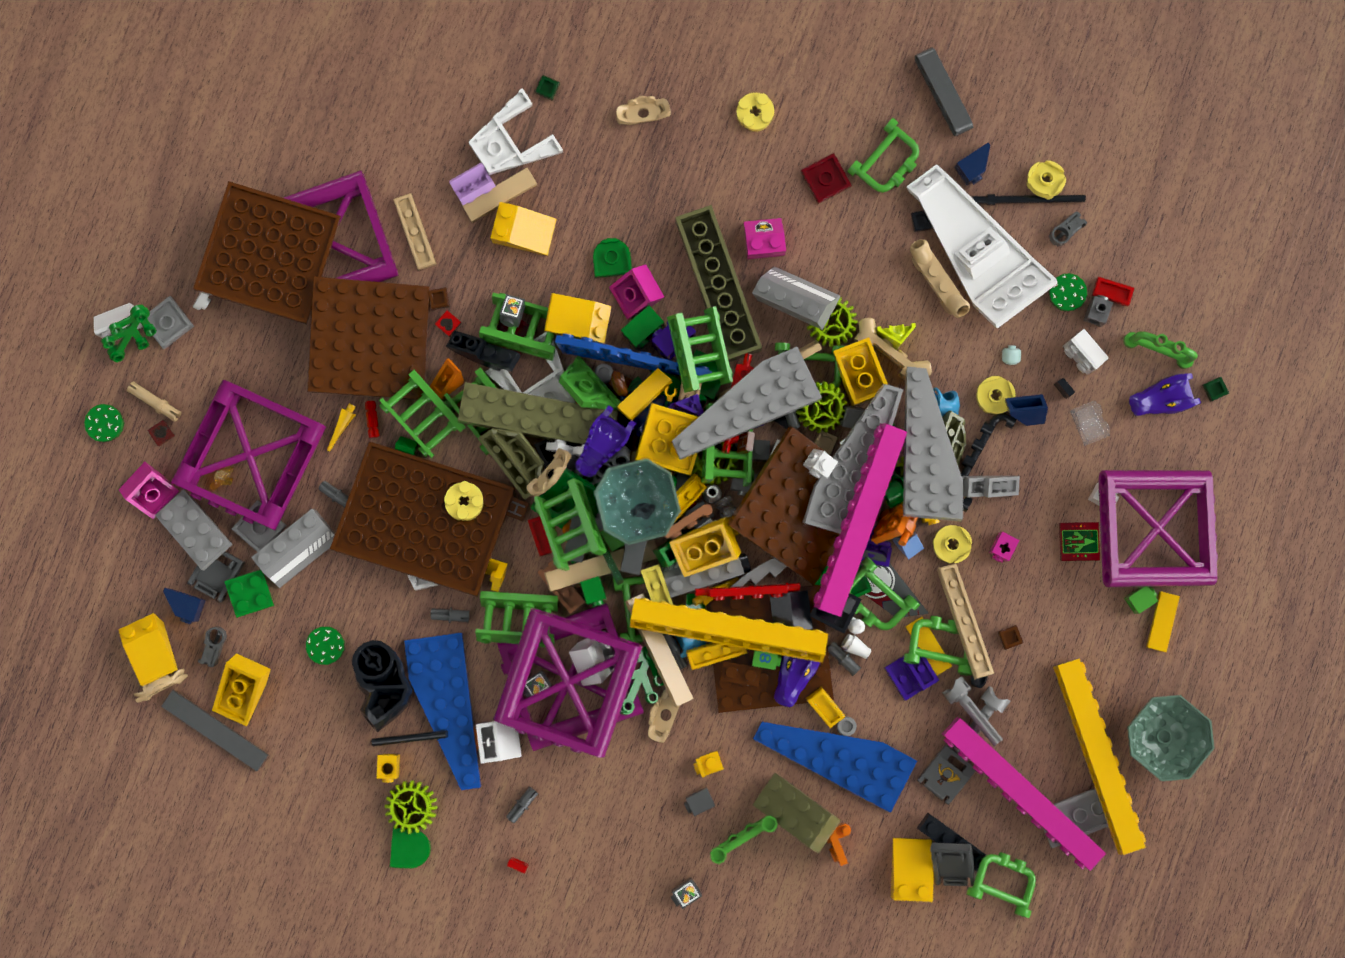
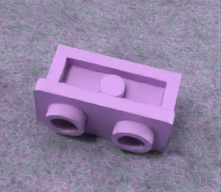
[449,163,496,205]

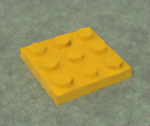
[635,403,698,475]

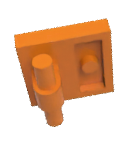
[871,504,918,546]
[827,823,851,866]

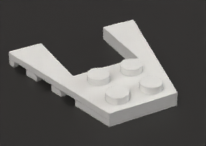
[469,88,563,175]
[485,332,575,403]

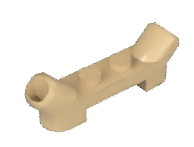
[910,239,970,318]
[854,318,932,380]

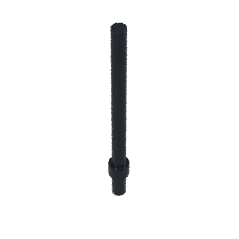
[972,194,1086,206]

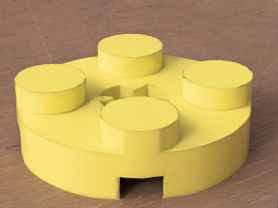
[736,93,774,131]
[1027,161,1066,199]
[976,376,1016,415]
[444,481,483,521]
[932,525,972,563]

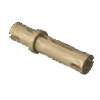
[127,381,181,422]

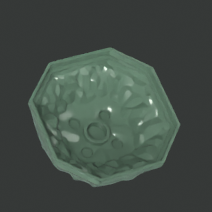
[1127,695,1214,781]

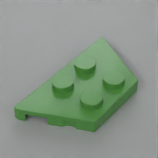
[558,356,621,410]

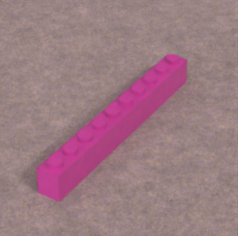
[814,423,907,617]
[942,717,1106,871]

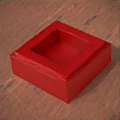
[507,857,529,874]

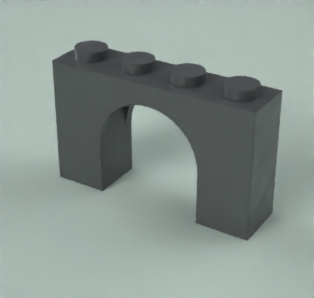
[564,513,649,575]

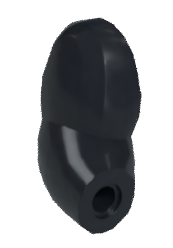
[352,640,413,732]

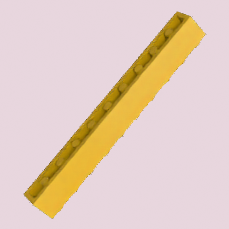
[630,598,828,663]
[1053,659,1146,855]

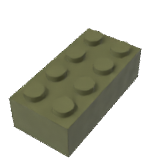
[753,773,841,853]

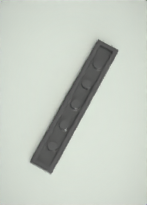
[161,690,269,771]

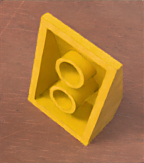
[491,202,557,256]
[544,293,611,344]
[833,337,888,406]
[669,517,741,577]
[118,613,178,686]
[212,653,271,726]
[891,838,934,902]

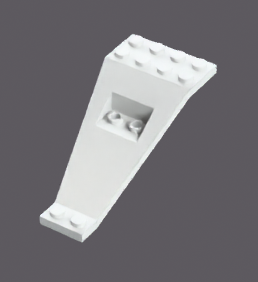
[907,164,1057,328]

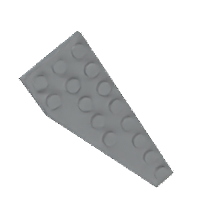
[672,347,822,460]
[903,367,963,522]
[803,384,903,533]

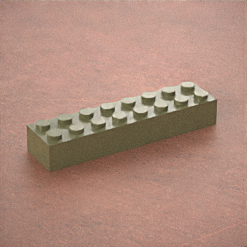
[675,205,762,362]
[458,382,618,446]

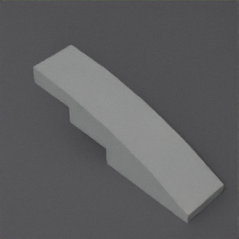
[961,475,1020,498]
[730,558,786,587]

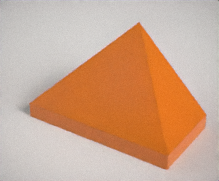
[430,358,465,399]

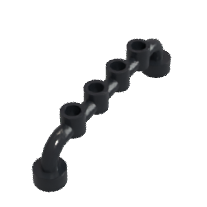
[960,413,1017,512]

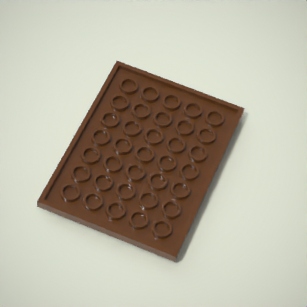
[330,441,515,597]

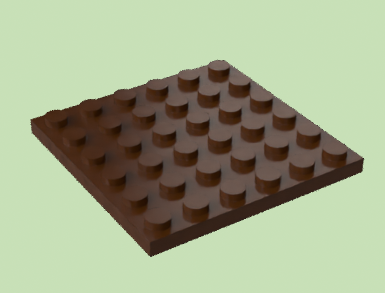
[193,181,341,325]
[307,276,429,400]
[727,426,840,586]
[706,585,834,713]

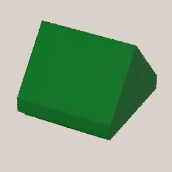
[395,436,418,455]

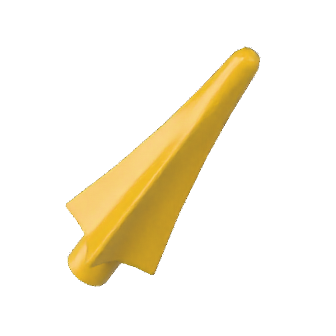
[327,403,356,451]
[692,577,739,606]

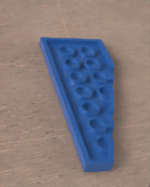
[555,333,712,376]
[404,633,481,790]
[753,722,917,813]

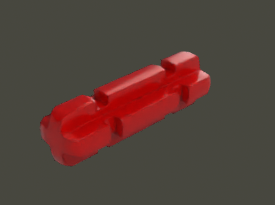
[365,401,380,438]

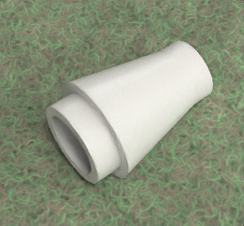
[702,484,722,503]
[841,634,871,659]

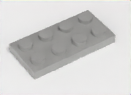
[155,489,233,571]
[1043,788,1108,848]

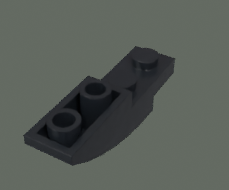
[446,331,521,372]
[917,812,989,872]

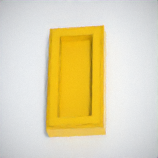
[806,687,845,728]

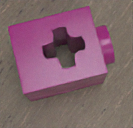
[989,532,1020,563]

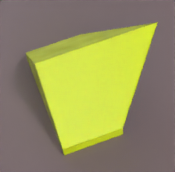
[876,323,916,350]

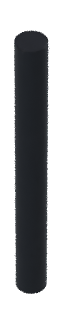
[371,730,448,746]

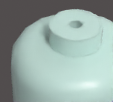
[1002,345,1021,365]

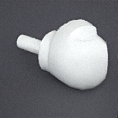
[848,617,865,635]

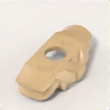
[616,96,671,125]
[527,448,571,497]
[133,669,188,703]
[648,689,680,743]

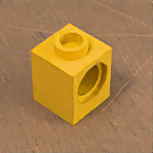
[377,754,400,783]

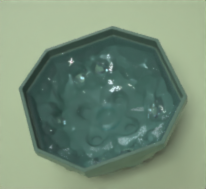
[594,458,681,545]

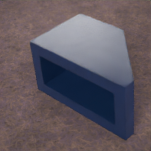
[954,142,990,186]
[1005,394,1048,426]
[163,588,206,624]

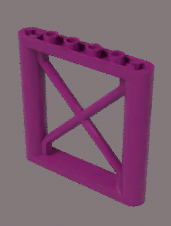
[283,170,399,282]
[171,380,326,531]
[1098,470,1218,587]
[497,603,644,751]
[493,608,642,758]

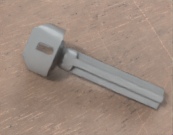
[942,677,1003,746]
[953,686,1011,753]

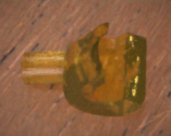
[209,466,234,491]

